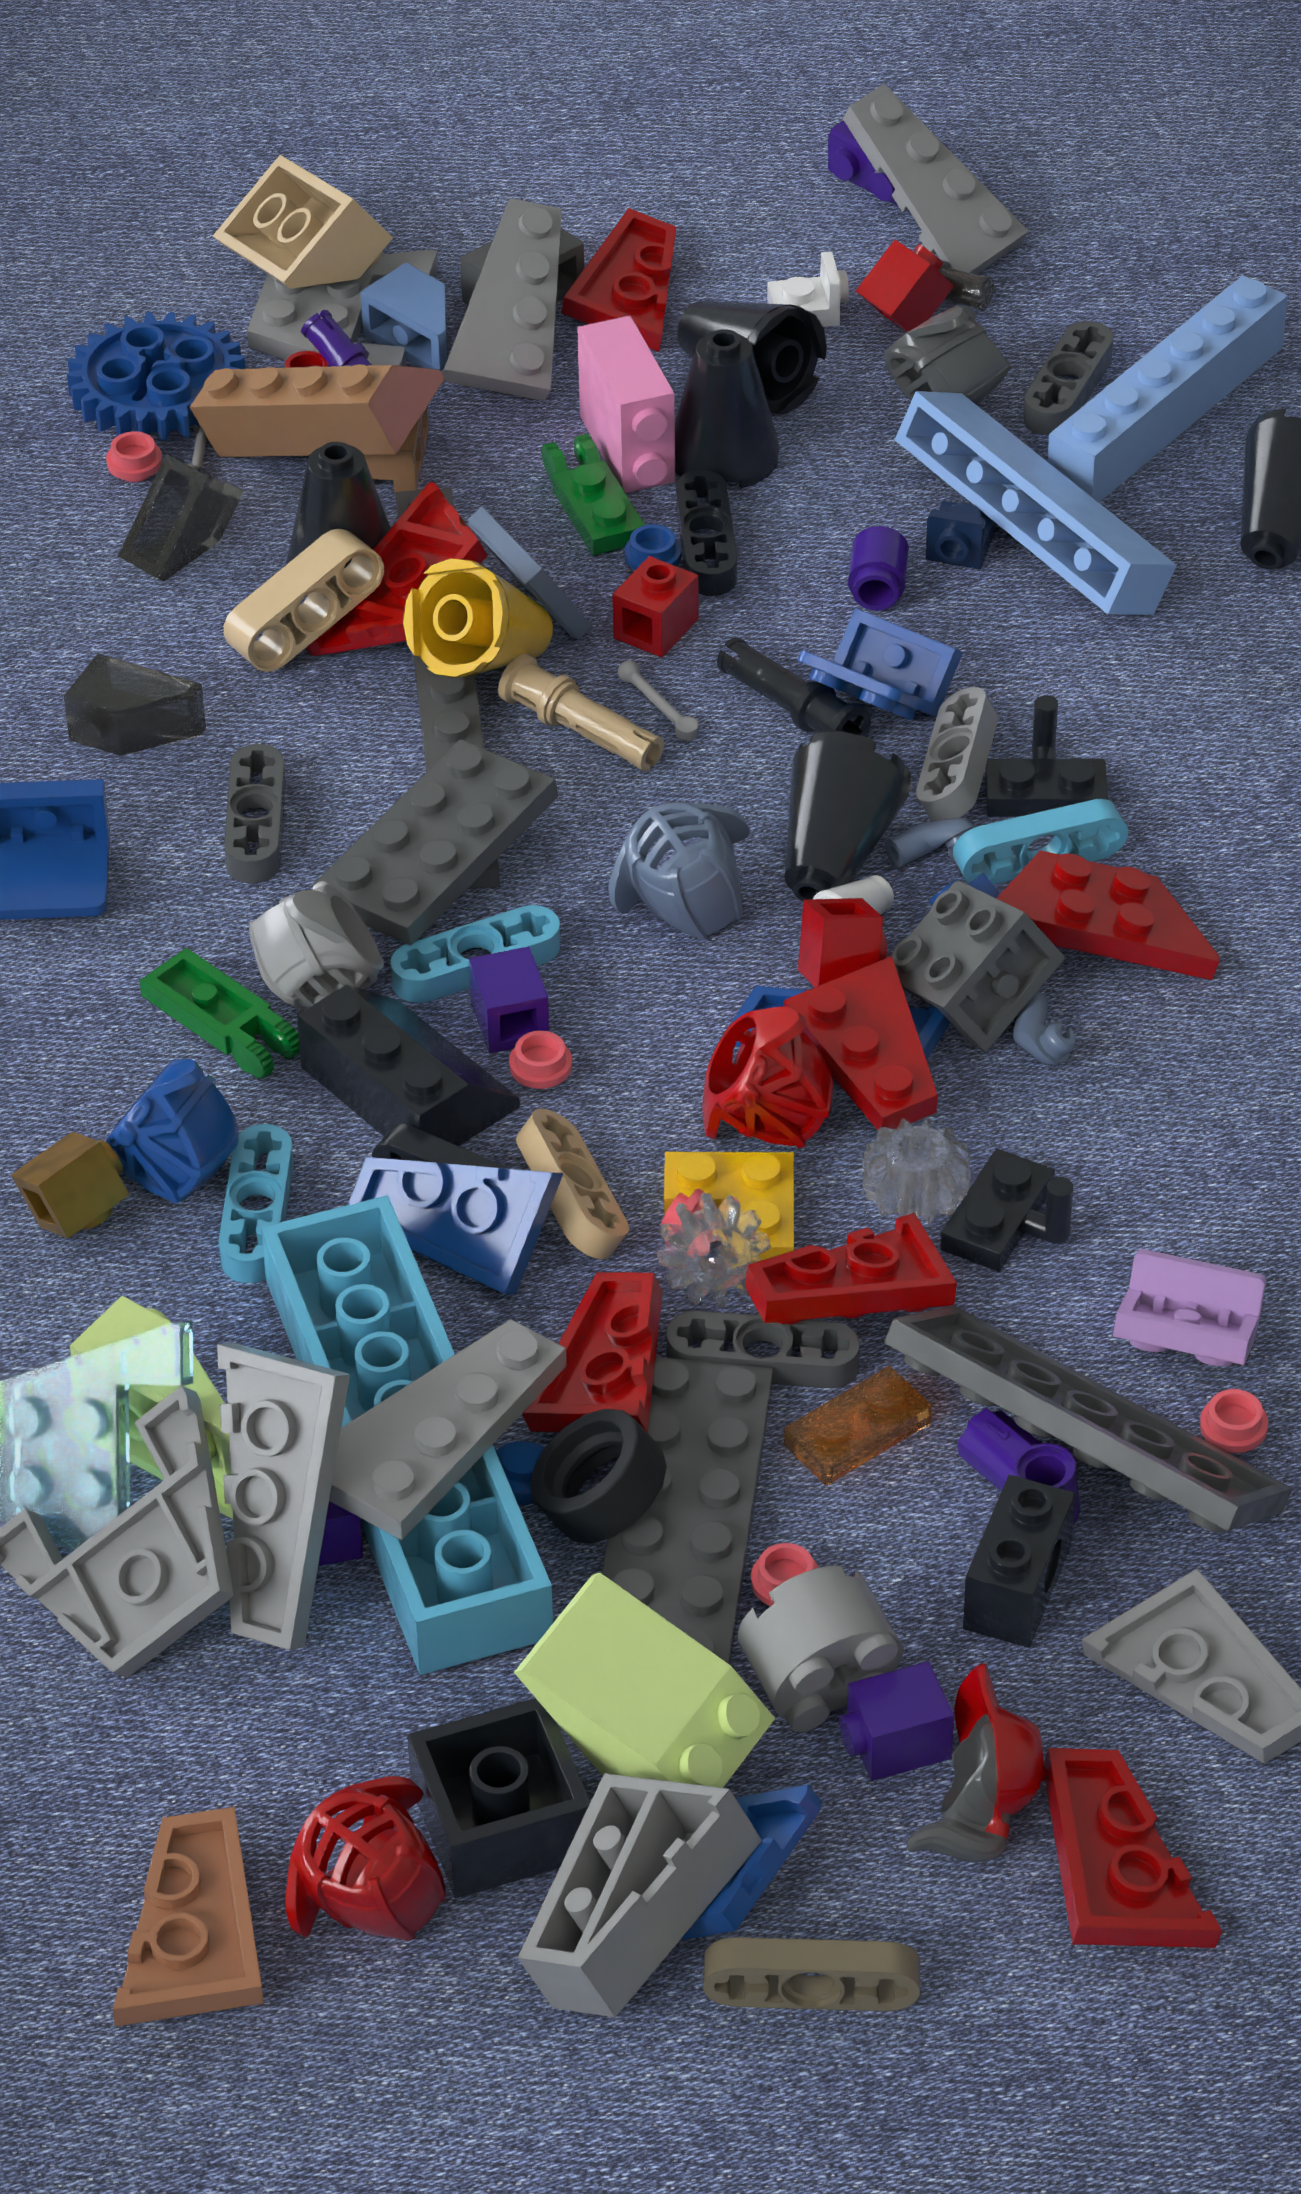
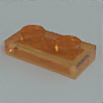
[784,1365,932,1486]

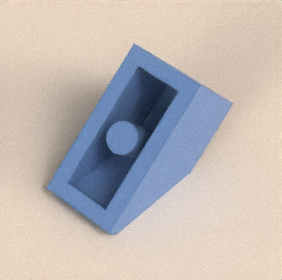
[360,262,448,372]

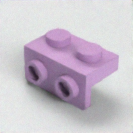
[1113,1249,1266,1367]

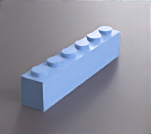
[1047,275,1288,503]
[895,391,1177,615]

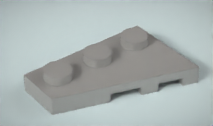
[1081,1569,1301,1764]

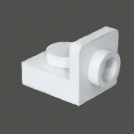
[767,251,849,327]

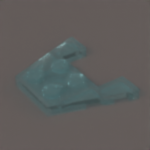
[0,1321,193,1551]

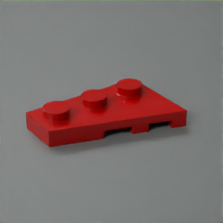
[561,208,677,352]
[784,956,938,1136]
[745,1212,957,1324]
[522,1272,663,1433]
[1044,1748,1222,1948]

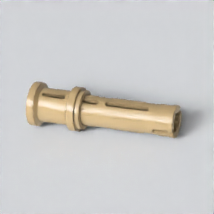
[498,653,664,772]

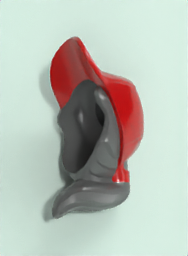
[907,1663,1047,1862]

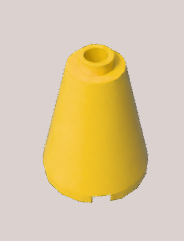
[403,559,553,678]

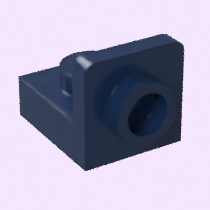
[926,501,997,570]

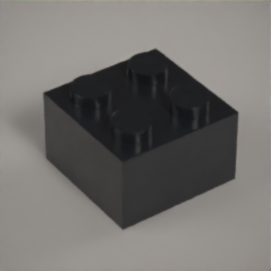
[407,1698,590,1899]

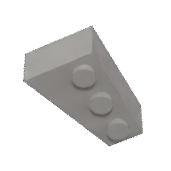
[518,1773,762,2018]

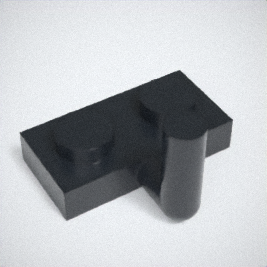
[985,695,1108,817]
[940,1148,1073,1272]

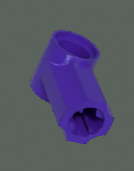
[957,1408,1080,1525]

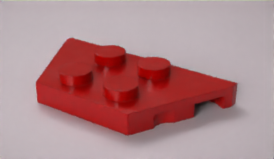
[305,482,488,656]
[996,850,1220,980]

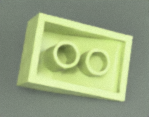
[70,1296,233,1519]
[514,1573,775,1788]

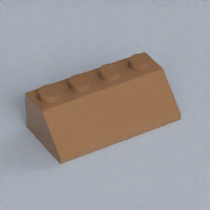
[190,364,445,457]

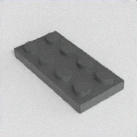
[312,739,558,946]

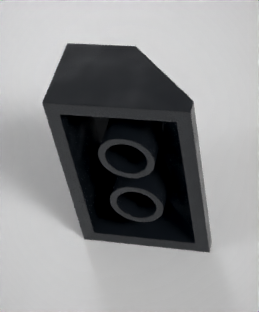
[297,984,520,1146]

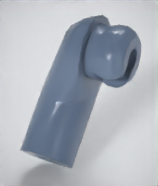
[885,817,975,867]
[1013,991,1076,1065]

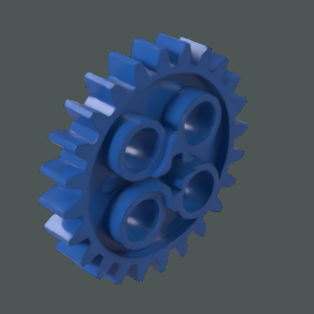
[67,312,246,441]

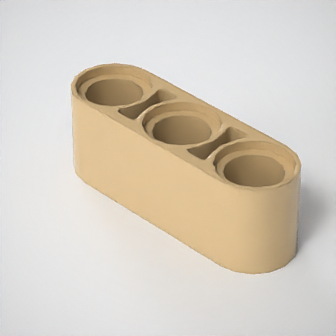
[224,529,384,672]

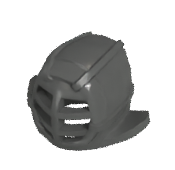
[884,305,1012,404]

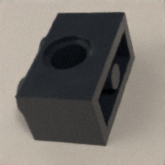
[963,1474,1075,1648]

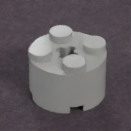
[738,1566,903,1732]

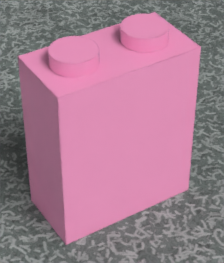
[578,316,675,493]

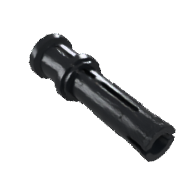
[717,637,871,737]

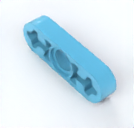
[953,799,1128,885]
[391,905,560,1003]
[219,1124,294,1283]

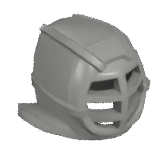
[249,881,384,1011]

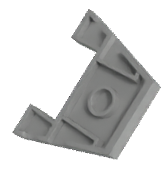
[247,250,438,366]
[0,1385,234,1678]

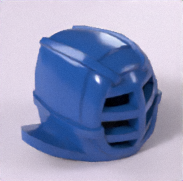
[105,1059,239,1203]

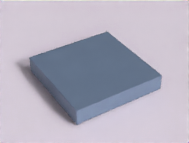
[467,506,593,640]

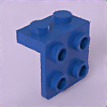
[797,608,963,721]
[0,779,110,920]

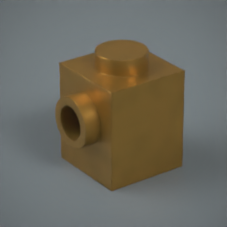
[11,1132,130,1238]

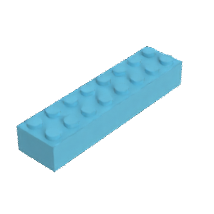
[261,1195,553,1675]

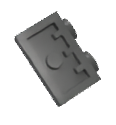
[891,881,1066,1052]

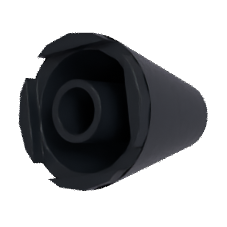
[677,301,827,414]
[675,329,780,489]
[1240,409,1301,569]
[286,442,391,597]
[784,731,911,901]

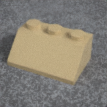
[213,155,393,289]

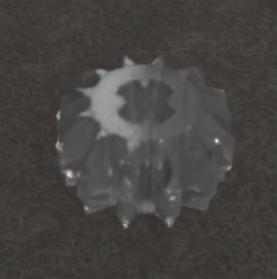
[862,1118,971,1225]
[657,1192,771,1307]

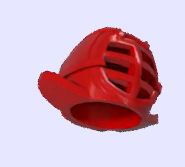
[702,1006,833,1149]
[285,1776,446,1942]

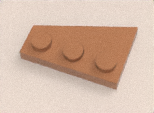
[113,1807,264,2027]

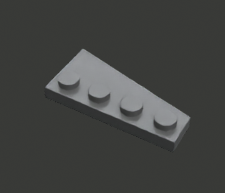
[843,84,1029,291]
[442,198,562,401]
[329,1319,566,1540]
[217,1342,350,1650]

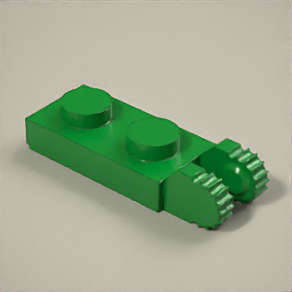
[541,434,645,556]
[139,948,300,1079]

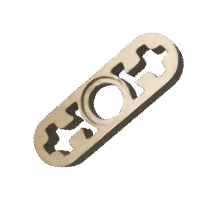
[516,1108,629,1259]

